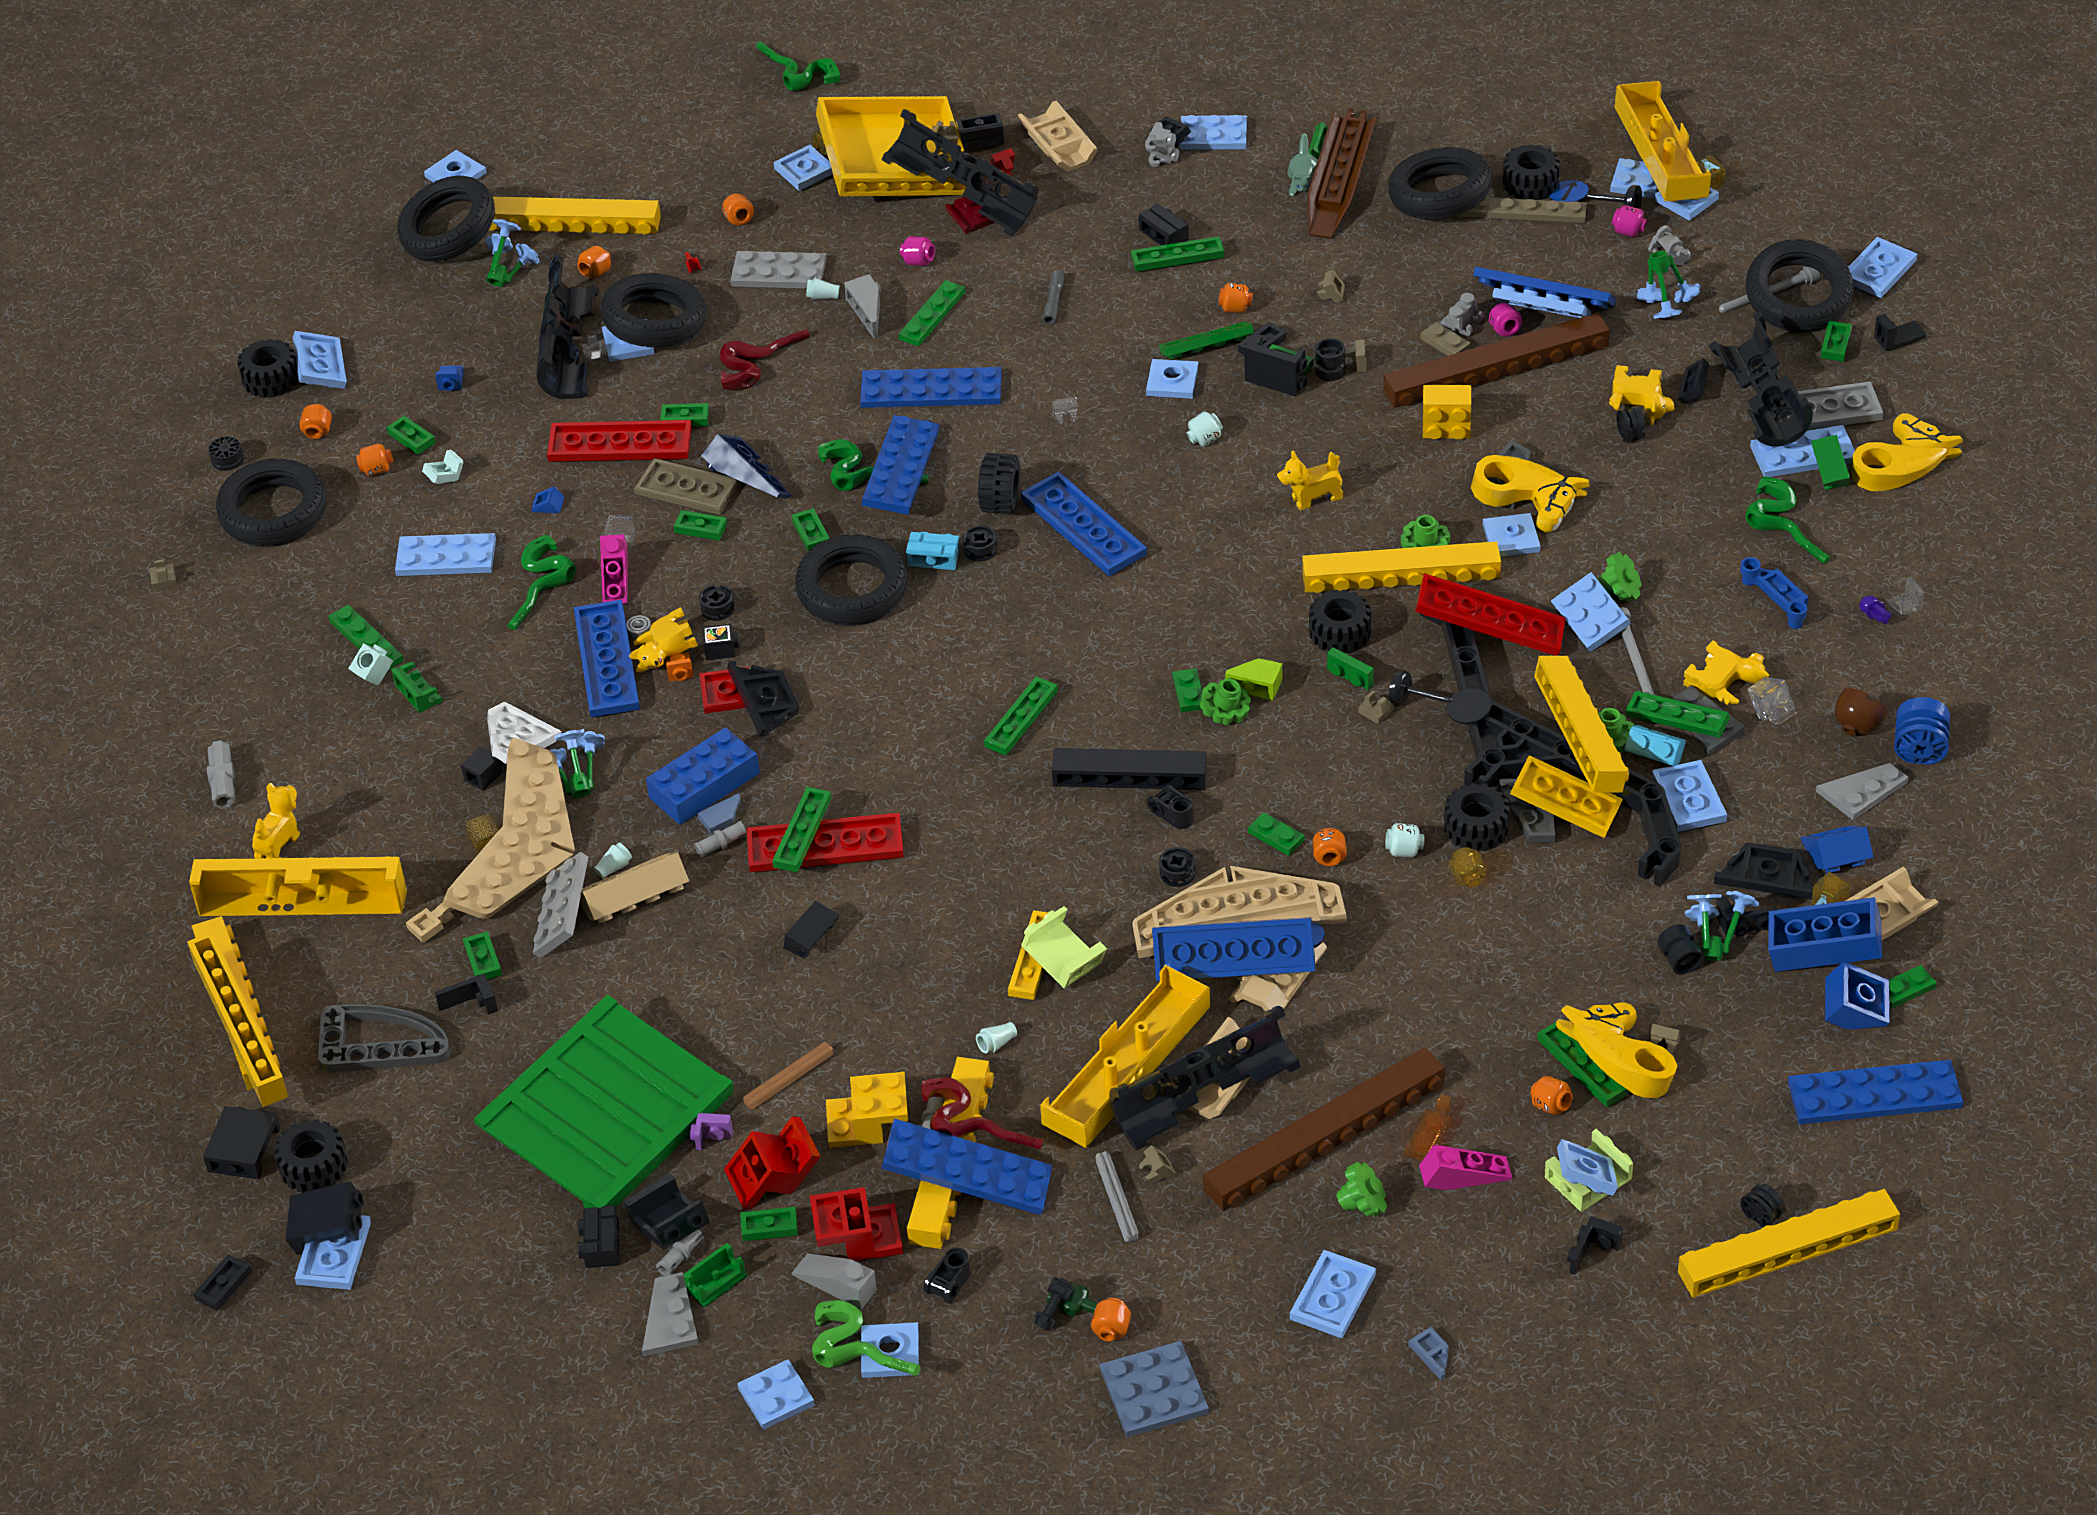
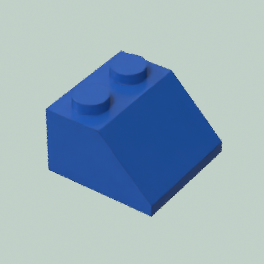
[1801,825,1873,873]
[1825,961,1889,1029]

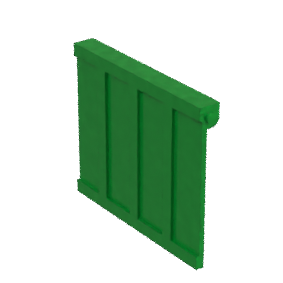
[474,994,733,1208]

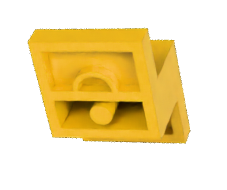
[826,1072,908,1148]

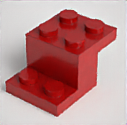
[724,1116,821,1210]
[810,1187,903,1261]

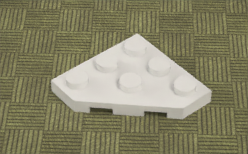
[487,702,561,764]

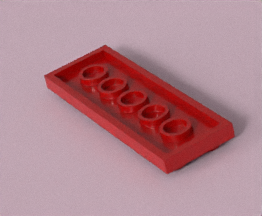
[547,420,692,462]
[1415,573,1566,656]
[747,813,904,872]

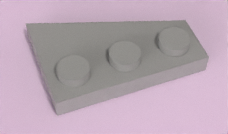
[1816,763,1909,820]
[642,1272,699,1356]

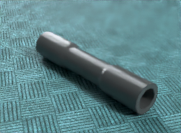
[1042,270,1065,324]

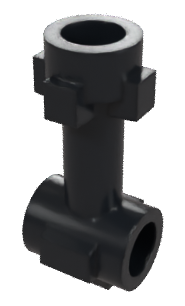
[1034,1276,1075,1331]

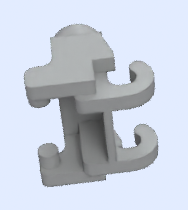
[1145,122,1179,167]
[1648,226,1691,270]
[1439,293,1484,336]

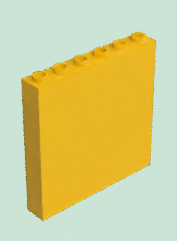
[816,96,966,196]

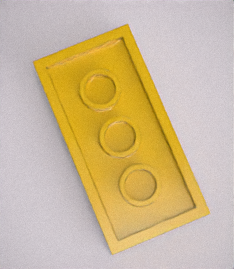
[1510,755,1623,838]

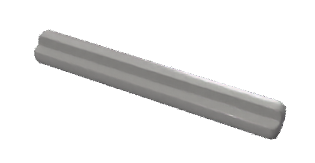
[1095,1151,1139,1243]

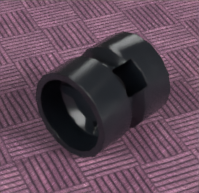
[1315,338,1345,381]
[1657,924,1705,975]

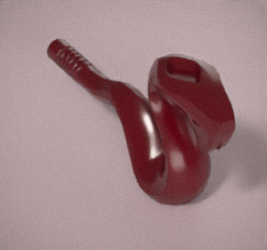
[719,329,810,390]
[921,1077,1044,1150]

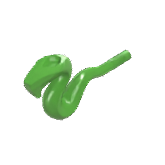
[812,1300,920,1376]

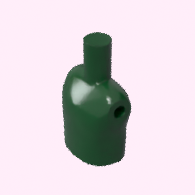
[1047,1283,1098,1316]

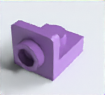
[690,1113,733,1150]

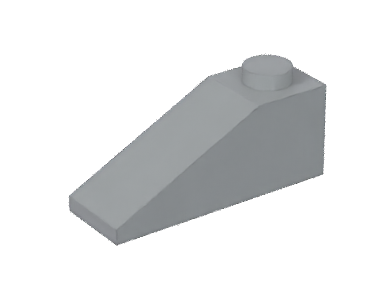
[844,274,882,338]
[792,1253,877,1310]

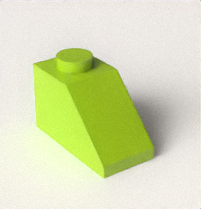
[1225,658,1283,700]

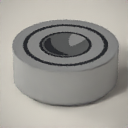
[626,615,651,638]

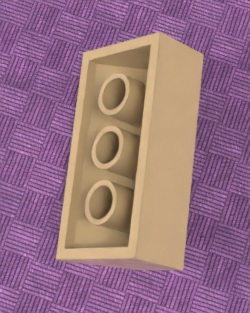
[579,852,689,923]

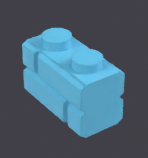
[906,532,960,570]
[1625,725,1686,766]

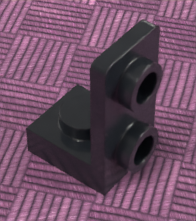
[1874,313,1926,351]
[1716,895,1777,936]
[435,974,498,1015]
[1567,1216,1623,1275]

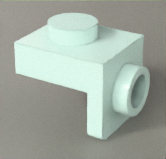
[422,450,463,484]

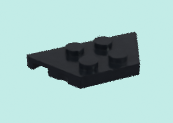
[727,661,800,736]
[1714,842,1816,900]

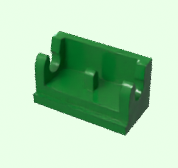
[1811,434,1850,490]
[391,662,443,713]
[684,1243,748,1307]

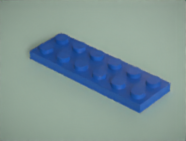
[1473,267,1616,310]
[860,367,1002,408]
[862,415,939,515]
[1021,471,1147,576]
[574,599,640,717]
[1152,917,1316,981]
[1788,1060,1963,1124]
[881,1119,1052,1214]

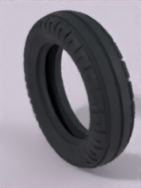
[1388,147,1491,219]
[397,175,495,262]
[1746,239,1853,333]
[601,273,706,348]
[216,458,326,547]
[795,534,907,626]

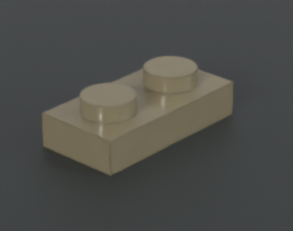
[1420,322,1471,356]

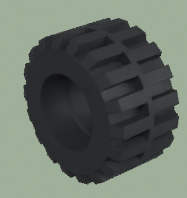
[1503,144,1560,200]
[237,339,299,398]
[978,452,1021,515]
[1309,590,1371,654]
[1444,783,1510,852]
[274,1119,348,1193]

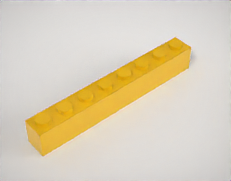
[489,197,661,234]
[1302,541,1501,593]
[1534,656,1629,793]
[192,916,281,1090]
[187,932,288,1107]
[907,1057,994,1249]
[1678,1189,1900,1298]

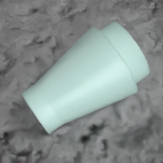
[806,278,839,300]
[593,843,632,879]
[976,1022,1017,1054]

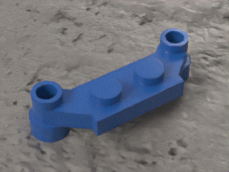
[1740,557,1808,629]

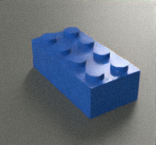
[646,727,760,825]
[1768,897,1882,972]

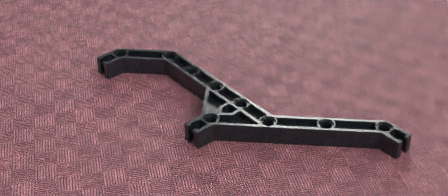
[1420,613,1681,887]

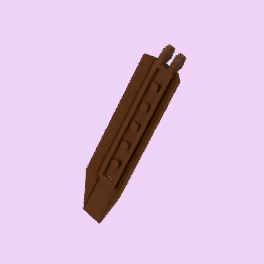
[1307,108,1377,239]

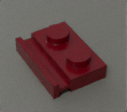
[945,197,995,234]

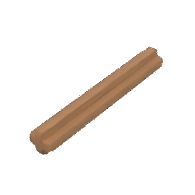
[743,1042,833,1110]

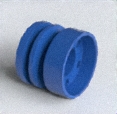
[1894,697,1950,765]

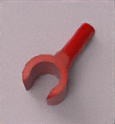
[685,252,702,273]

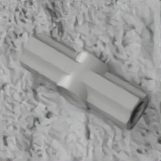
[207,740,236,809]

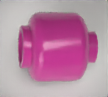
[1612,205,1647,238]
[900,236,935,266]
[1489,303,1522,337]

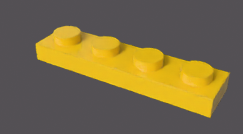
[1008,910,1048,1000]

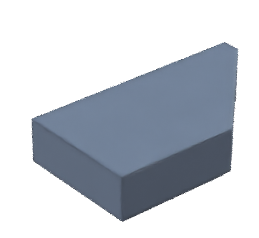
[698,793,741,834]
[1408,1327,1449,1380]

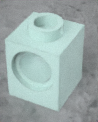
[348,643,393,685]

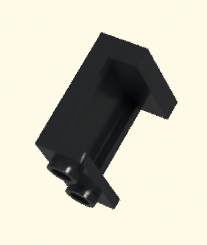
[1244,333,1308,397]
[203,1106,280,1180]
[623,1173,709,1250]
[286,1181,364,1255]

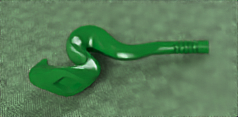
[756,41,841,91]
[818,439,929,491]
[1745,477,1830,564]
[507,535,576,630]

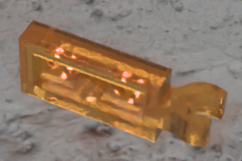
[1405,1094,1452,1161]

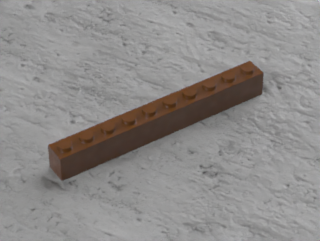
[1383,313,1610,408]
[1203,1047,1445,1212]

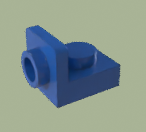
[436,365,464,391]

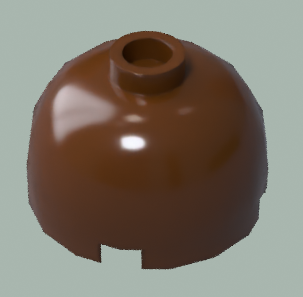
[1835,688,1888,736]

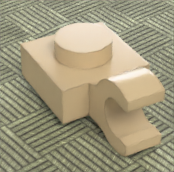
[406,903,455,943]

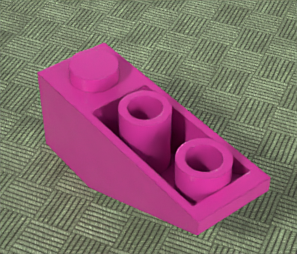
[600,534,628,604]
[1419,1145,1512,1190]

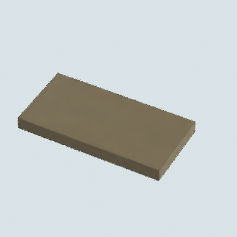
[634,458,740,515]

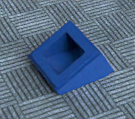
[531,486,564,513]

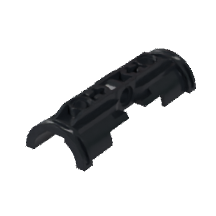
[881,109,1039,236]
[536,254,599,399]
[1709,311,1813,447]
[1109,1006,1301,1150]

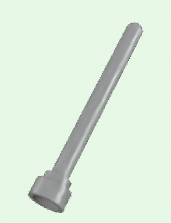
[1719,266,1820,313]
[1620,607,1655,695]

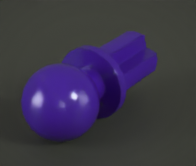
[1859,596,1891,624]

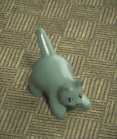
[1287,133,1318,196]

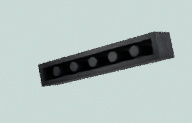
[1052,748,1207,790]

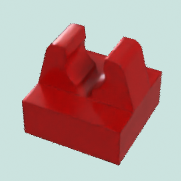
[990,148,1015,176]

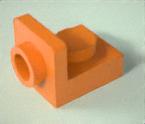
[665,651,694,682]

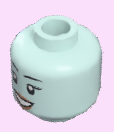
[1186,412,1223,447]
[1385,823,1424,858]

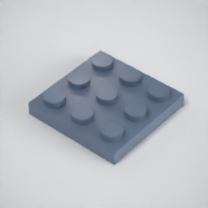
[1100,1341,1209,1438]

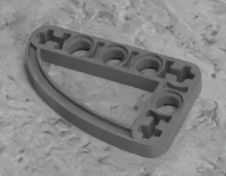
[318,1004,450,1072]

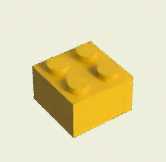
[1423,385,1471,439]

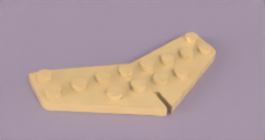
[442,737,575,919]
[1132,866,1347,958]

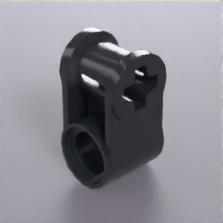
[1146,784,1194,829]
[924,1247,971,1304]

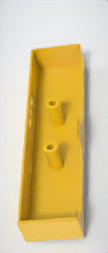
[1615,81,1711,202]
[189,856,407,916]
[1040,965,1210,1148]

